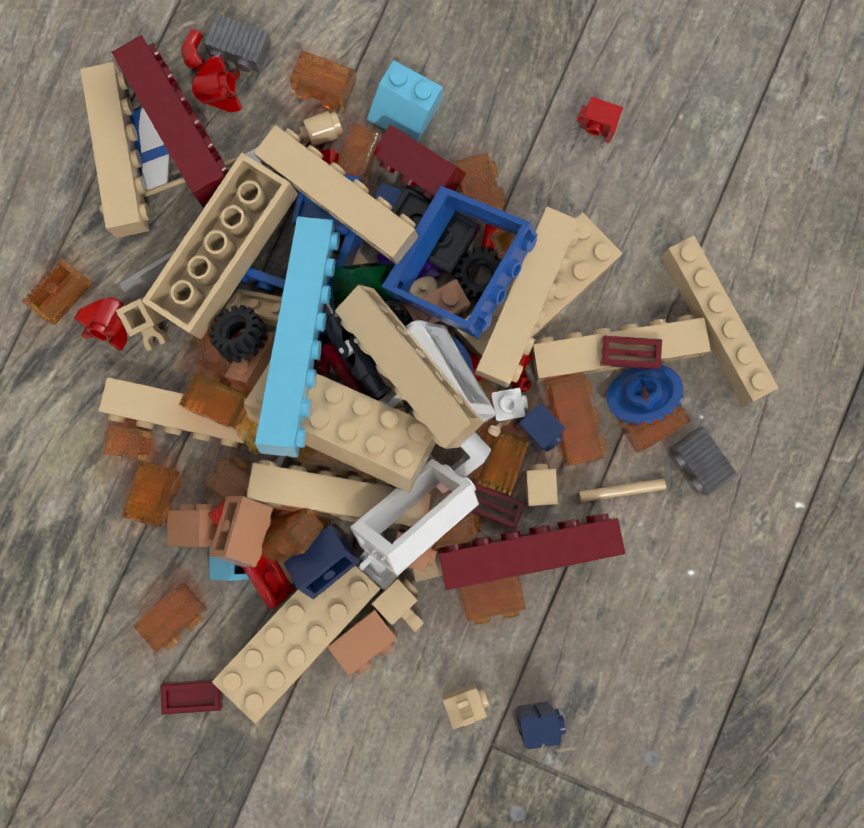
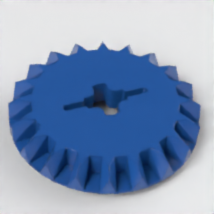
[607,365,684,426]

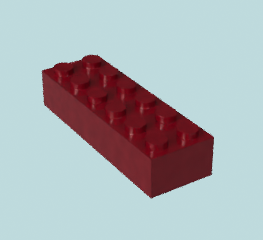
[111,35,229,208]
[438,513,626,590]

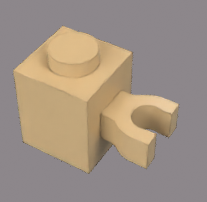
[116,297,170,351]
[372,577,424,632]
[442,683,490,730]

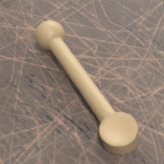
[488,420,511,437]

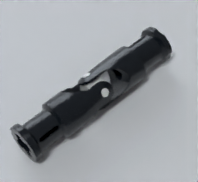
[323,294,392,401]

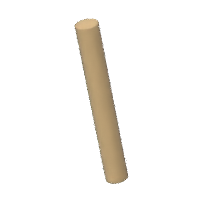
[578,478,666,503]

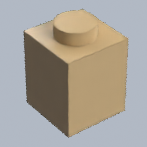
[524,464,558,506]

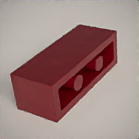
[373,124,466,200]

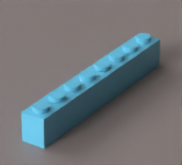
[255,216,340,457]

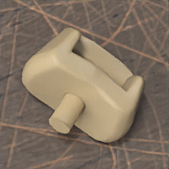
[408,276,438,298]

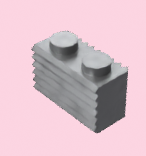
[203,13,271,73]
[670,427,738,495]

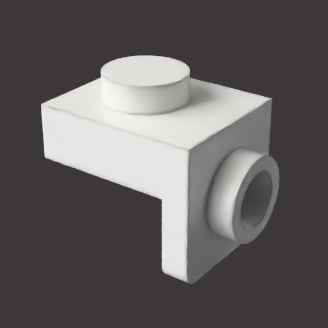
[491,388,528,422]
[358,551,403,591]

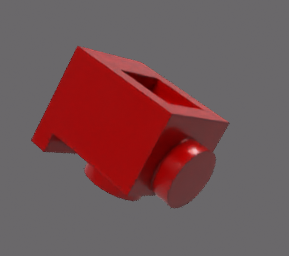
[577,96,623,143]

